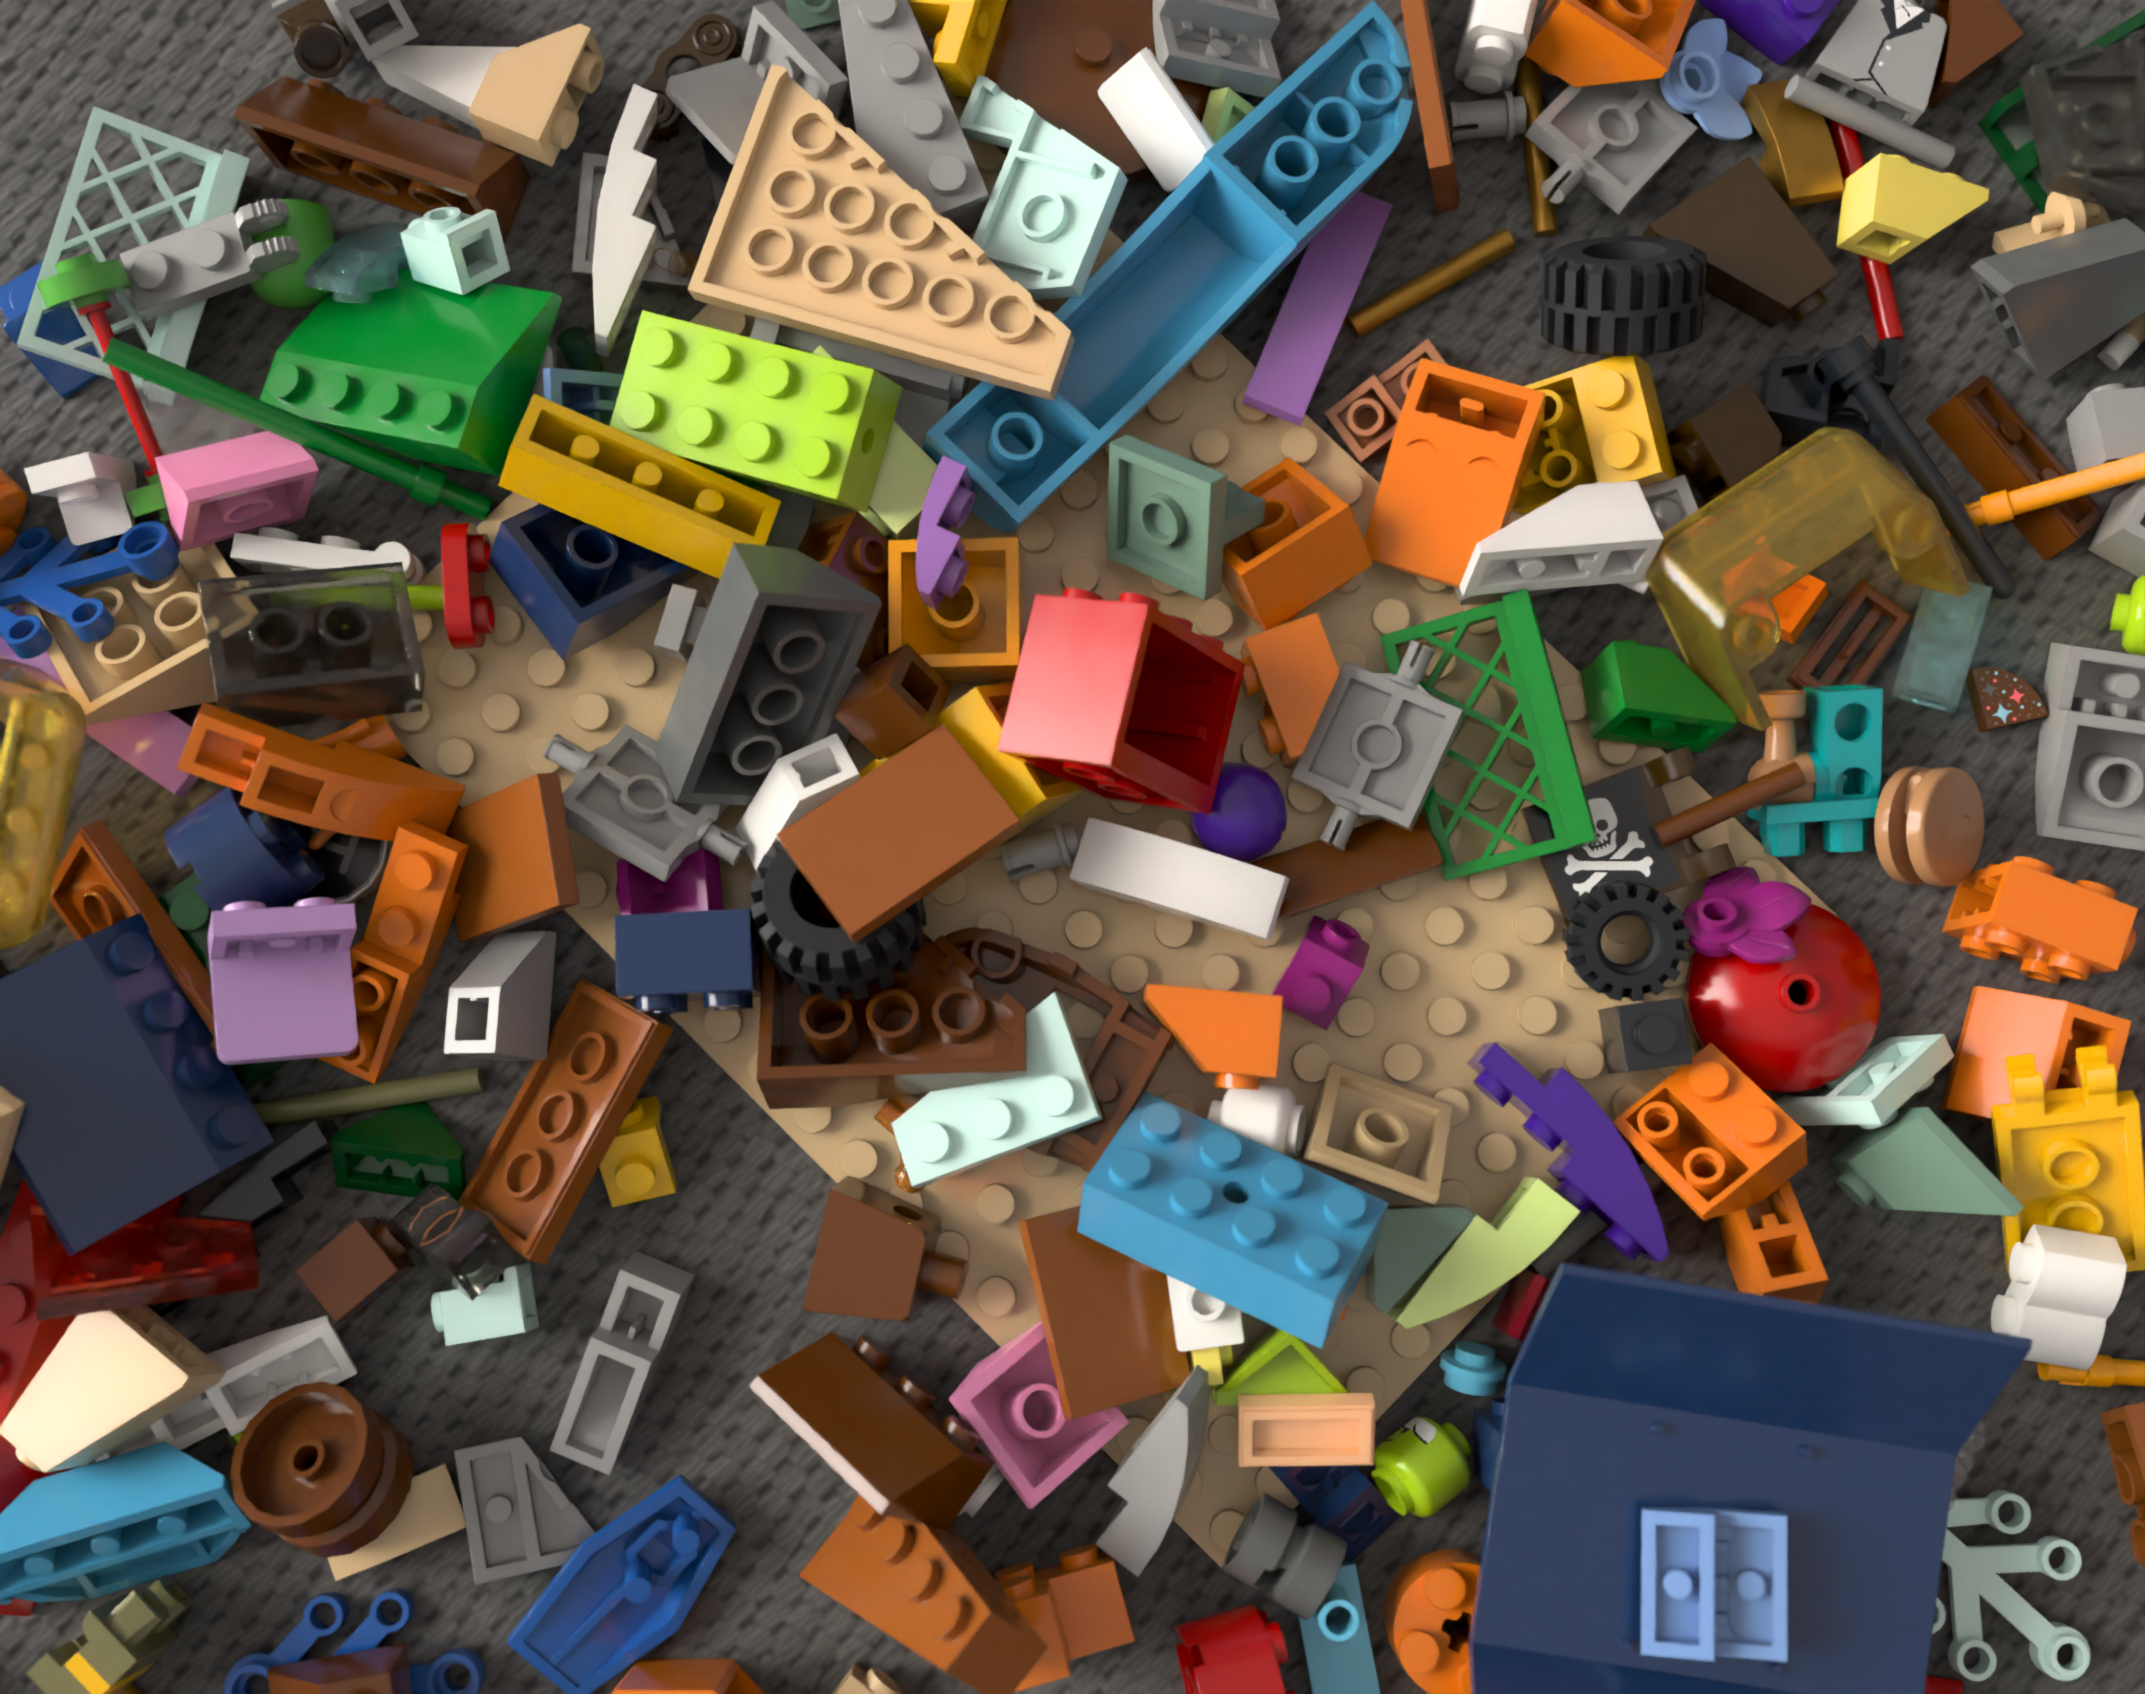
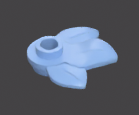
[1659,18,1762,141]

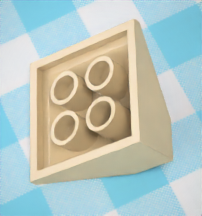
[19,520,293,725]

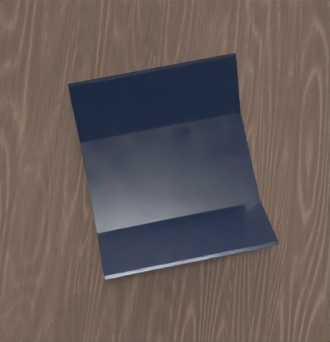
[1468,1262,2032,1694]

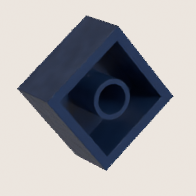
[614,908,763,1014]

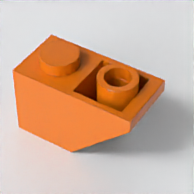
[1238,612,1340,768]

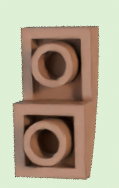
[1324,339,1447,463]

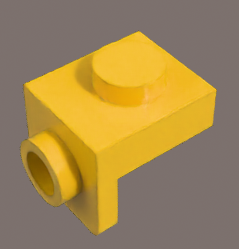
[599,1096,676,1208]

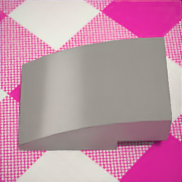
[2035,642,2145,851]

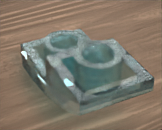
[304,220,409,303]
[1890,572,1993,713]

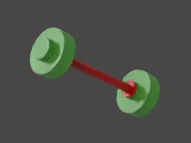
[37,253,170,523]

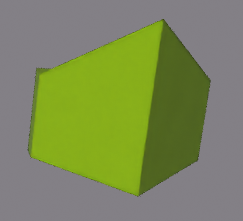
[1212,1326,1349,1406]

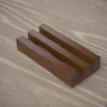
[1786,579,1914,689]

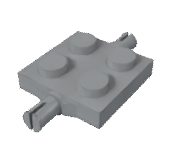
[1525,78,1697,215]
[1291,640,1465,851]
[544,724,748,882]

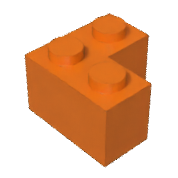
[994,1544,1135,1692]

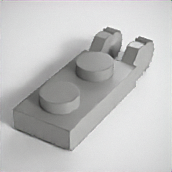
[120,198,301,319]

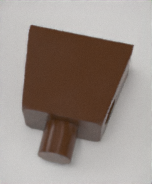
[803,1176,969,1321]

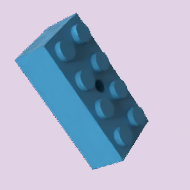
[1077,1092,1388,1349]

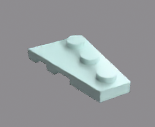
[891,992,1103,1188]

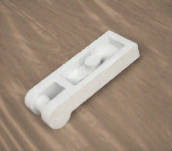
[230,527,426,585]

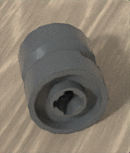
[1222,1492,1347,1620]

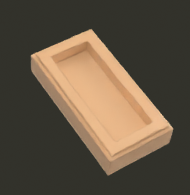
[1237,1393,1375,1467]

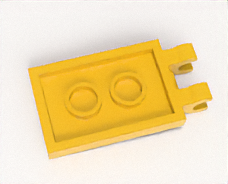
[1990,1045,2145,1282]

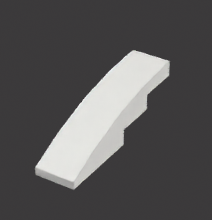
[592,84,658,358]
[95,1315,357,1462]

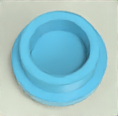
[1440,1341,1506,1396]

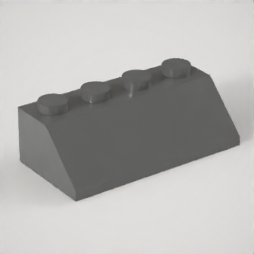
[655,542,882,805]

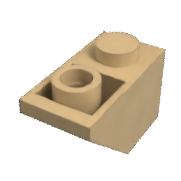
[468,23,605,167]

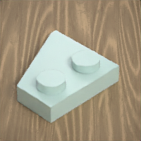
[1775,1034,1954,1129]

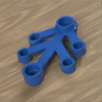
[0,521,179,659]
[224,1588,486,1694]

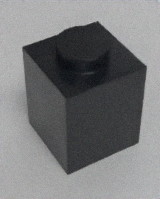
[1598,998,1693,1074]

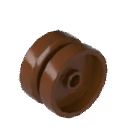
[230,1381,414,1558]

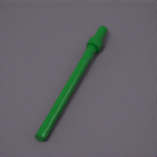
[102,337,492,521]

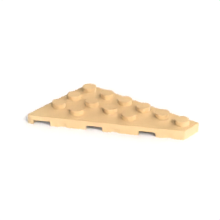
[687,64,1075,401]

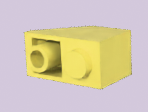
[1836,153,1989,264]

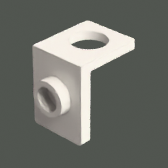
[1167,1275,1244,1352]

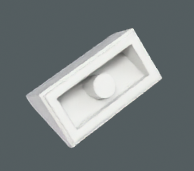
[1097,47,1215,193]

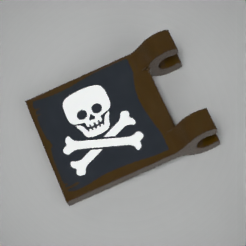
[1521,746,1737,929]

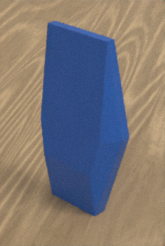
[507,1474,736,1694]

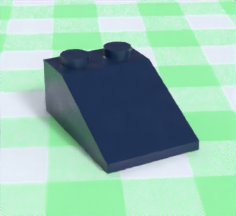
[488,504,700,660]

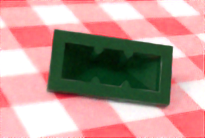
[330,1101,467,1203]

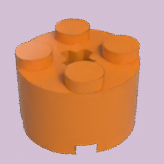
[1383,1548,1481,1694]

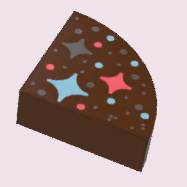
[1963,667,2049,733]

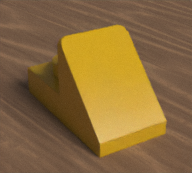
[908,0,1007,97]

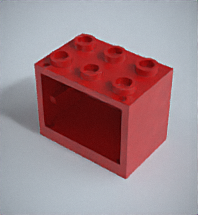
[997,588,1245,815]

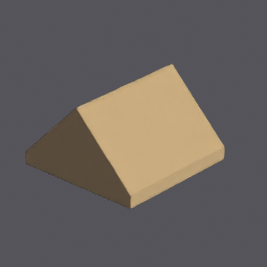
[1298,1062,1453,1205]

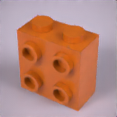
[1942,856,2138,984]

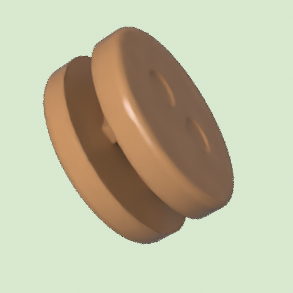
[1874,766,1985,887]

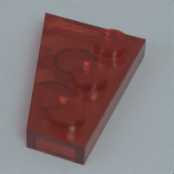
[29,1205,259,1321]

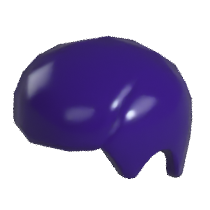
[1190,762,1287,862]

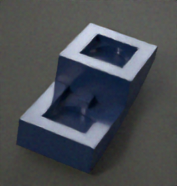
[1269,1465,1399,1562]

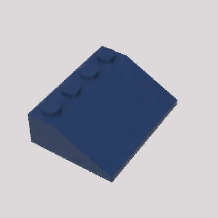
[0,913,274,1256]

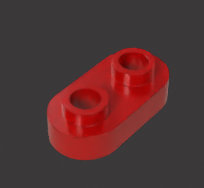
[441,522,496,650]

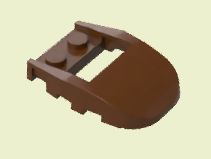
[928,927,1175,1173]

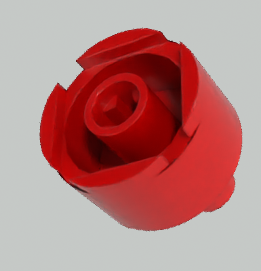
[1174,1604,1296,1694]

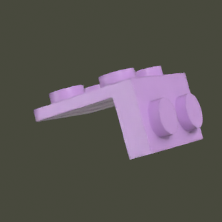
[208,897,358,1065]

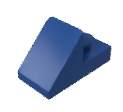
[0,260,101,399]

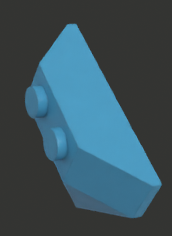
[0,1441,252,1605]

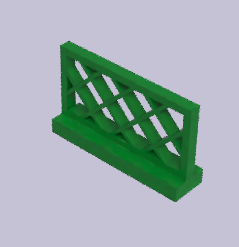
[1380,589,1600,881]

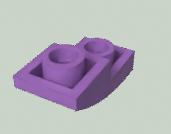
[916,455,975,611]

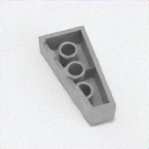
[838,0,989,235]

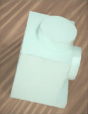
[400,207,510,295]
[431,1262,539,1346]

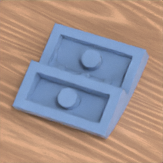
[1641,1507,1787,1662]

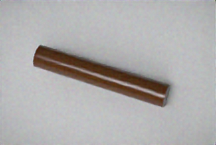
[1652,761,1806,848]

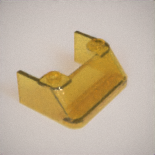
[1645,427,1971,731]
[0,657,87,949]

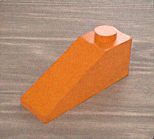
[1718,1180,1829,1304]

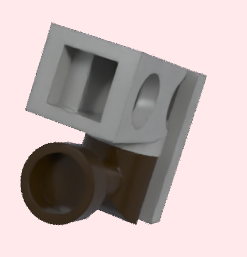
[271,0,419,79]

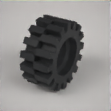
[1562,879,1690,1001]

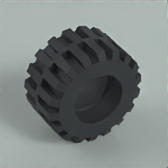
[1541,236,1707,356]
[750,840,926,1002]

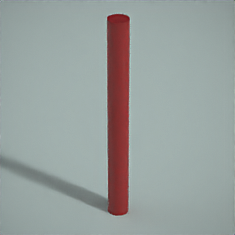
[1827,118,1905,342]

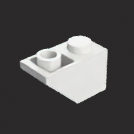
[736,733,861,879]

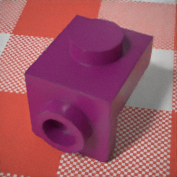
[616,850,723,915]
[1271,915,1370,1031]

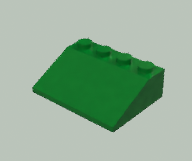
[260,262,563,476]

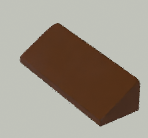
[1926,374,2103,561]
[1248,812,1445,922]

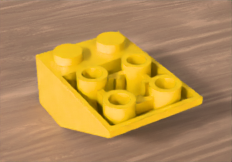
[1512,356,1677,515]

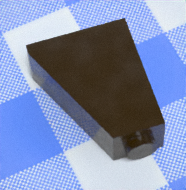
[1642,156,1839,329]

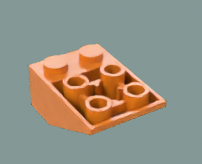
[1364,358,1545,589]

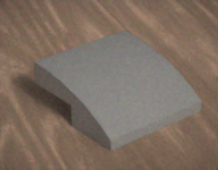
[1152,0,1282,98]

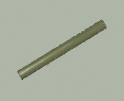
[253,1066,485,1127]

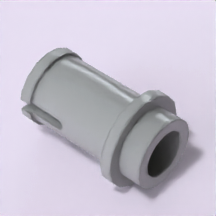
[1447,91,1526,143]
[999,819,1080,882]

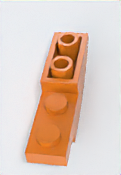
[176,702,465,841]
[317,820,469,1084]

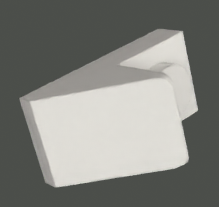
[24,452,136,545]

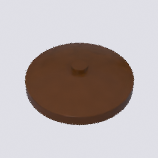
[984,0,1211,185]

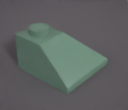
[1828,1107,2024,1216]

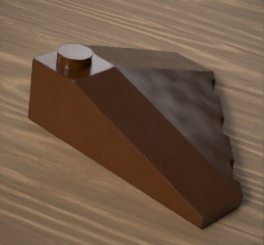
[757,900,1027,1109]

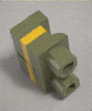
[26,1574,194,1694]

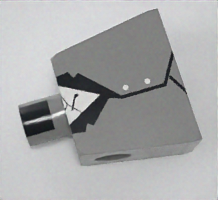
[1804,0,1947,127]

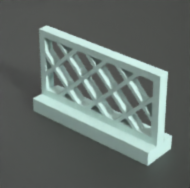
[17,106,250,404]

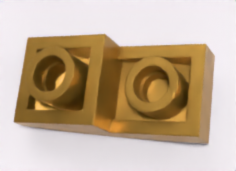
[1740,79,1844,207]

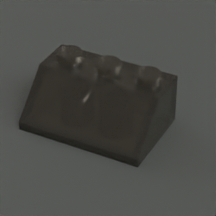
[197,562,425,728]

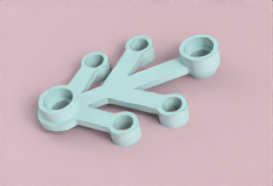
[1932,1490,2091,1681]

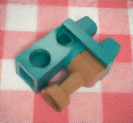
[1747,683,1883,857]

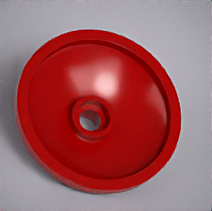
[1685,904,1881,1092]

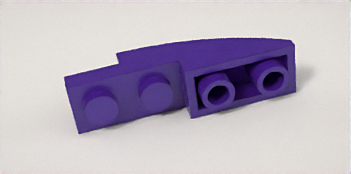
[1467,1042,1669,1263]

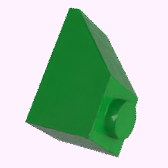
[1581,640,1737,753]

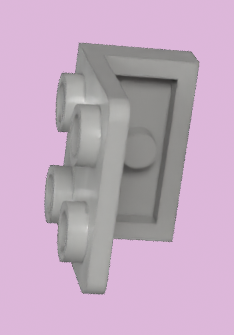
[665,1,849,165]

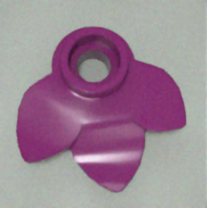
[1682,866,1812,964]

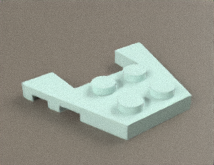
[959,75,1128,300]

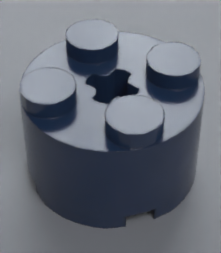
[165,787,325,911]

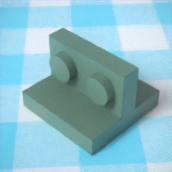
[1107,434,1265,601]

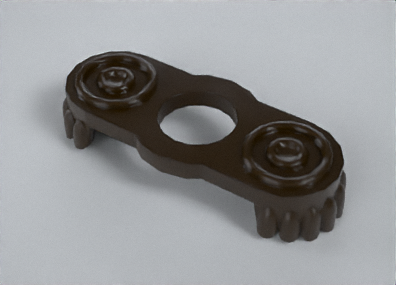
[641,14,743,143]

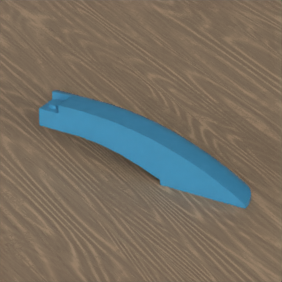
[922,0,1413,533]

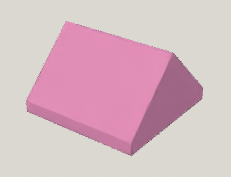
[155,431,319,552]
[948,1321,1129,1509]

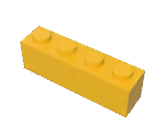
[498,394,781,579]

